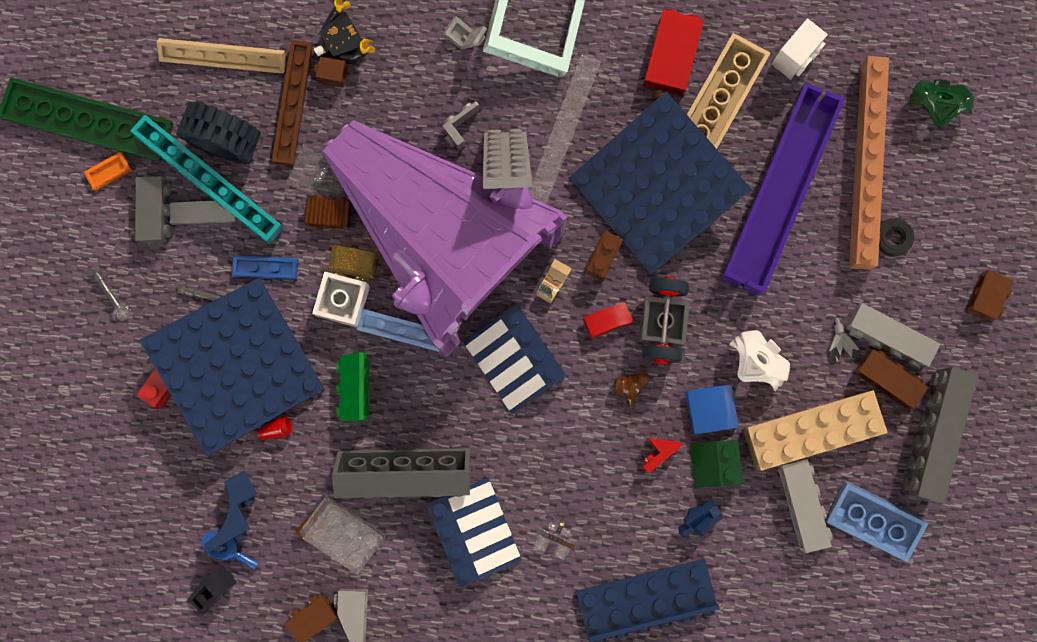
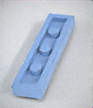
[357,309,439,352]

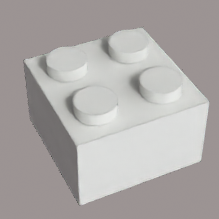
[771,18,828,80]
[312,272,370,327]

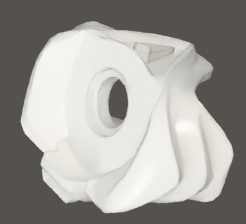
[730,330,790,391]

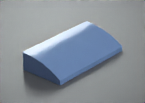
[826,480,928,562]

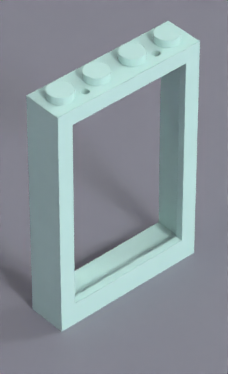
[483,0,585,77]

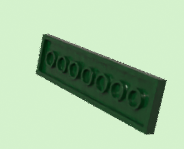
[0,77,174,163]

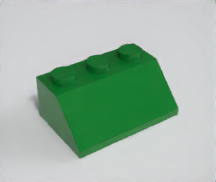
[336,352,369,422]

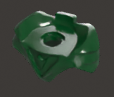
[907,79,975,127]

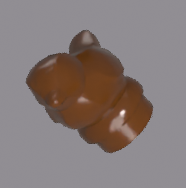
[615,370,650,409]

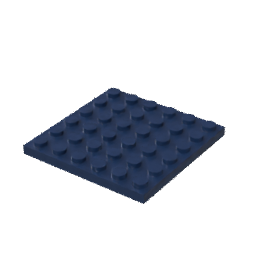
[569,91,752,275]
[139,277,325,457]

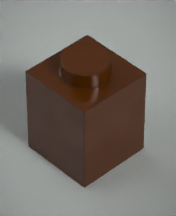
[314,57,348,88]

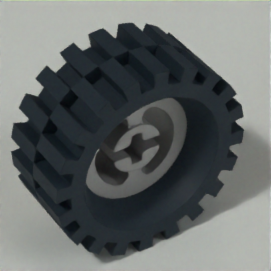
[176,102,261,165]

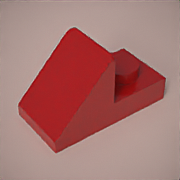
[641,438,683,473]

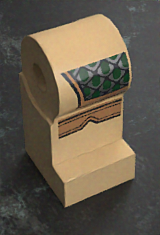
[536,259,572,304]

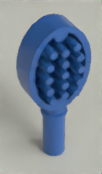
[202,531,259,570]

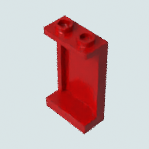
[643,9,704,97]

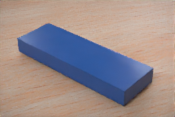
[232,255,299,280]

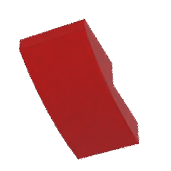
[582,303,634,338]

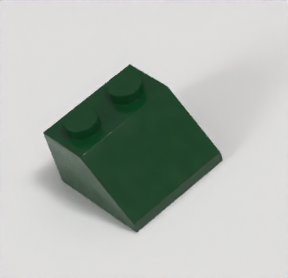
[690,440,743,488]

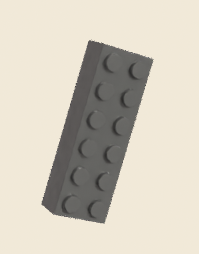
[902,367,978,504]
[332,448,471,499]

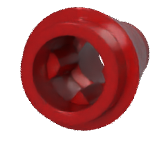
[257,416,292,440]

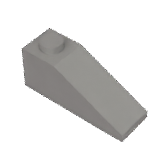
[334,589,368,642]

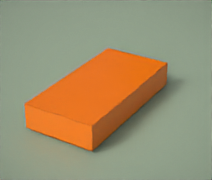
[84,152,133,191]

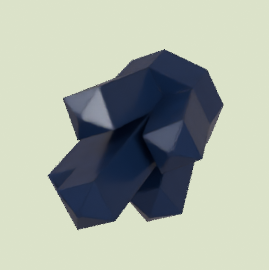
[678,500,723,537]

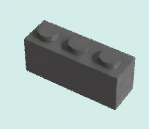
[135,176,171,245]

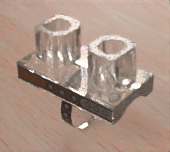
[534,520,575,560]

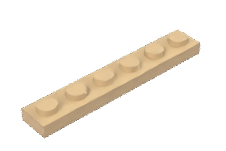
[157,38,286,74]

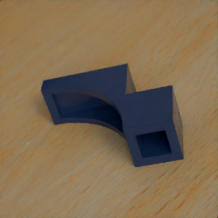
[204,471,257,554]

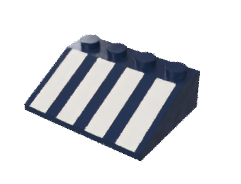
[463,304,566,414]
[426,478,522,588]

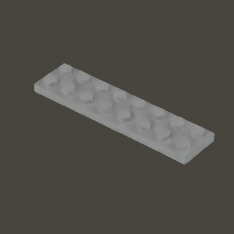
[483,129,532,189]

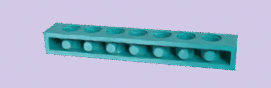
[130,115,283,245]

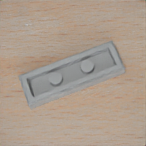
[170,201,236,225]

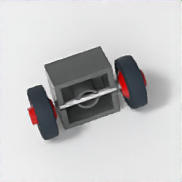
[639,276,690,365]

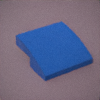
[685,385,739,435]

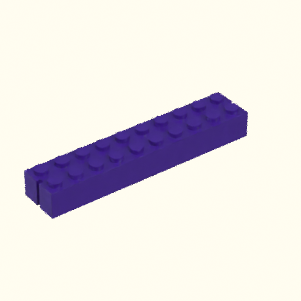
[720,82,845,296]

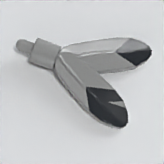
[828,318,861,365]

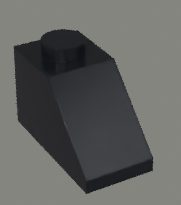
[188,566,237,615]

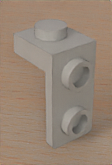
[443,16,487,50]
[442,101,479,151]

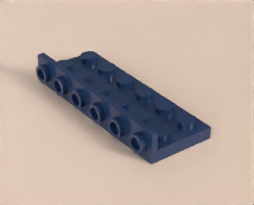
[576,558,720,642]

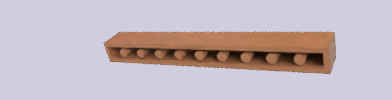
[849,56,889,270]

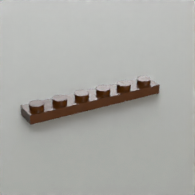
[272,40,313,166]

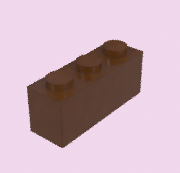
[853,349,929,410]

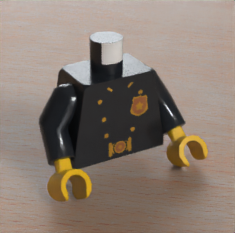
[313,0,375,64]

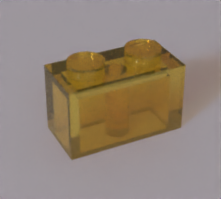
[328,245,379,283]

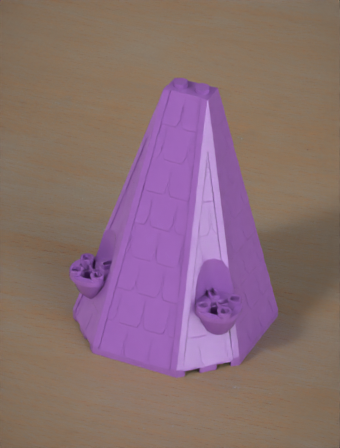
[322,120,568,358]

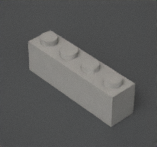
[845,303,940,370]
[778,459,833,553]

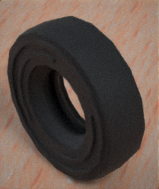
[879,218,914,256]

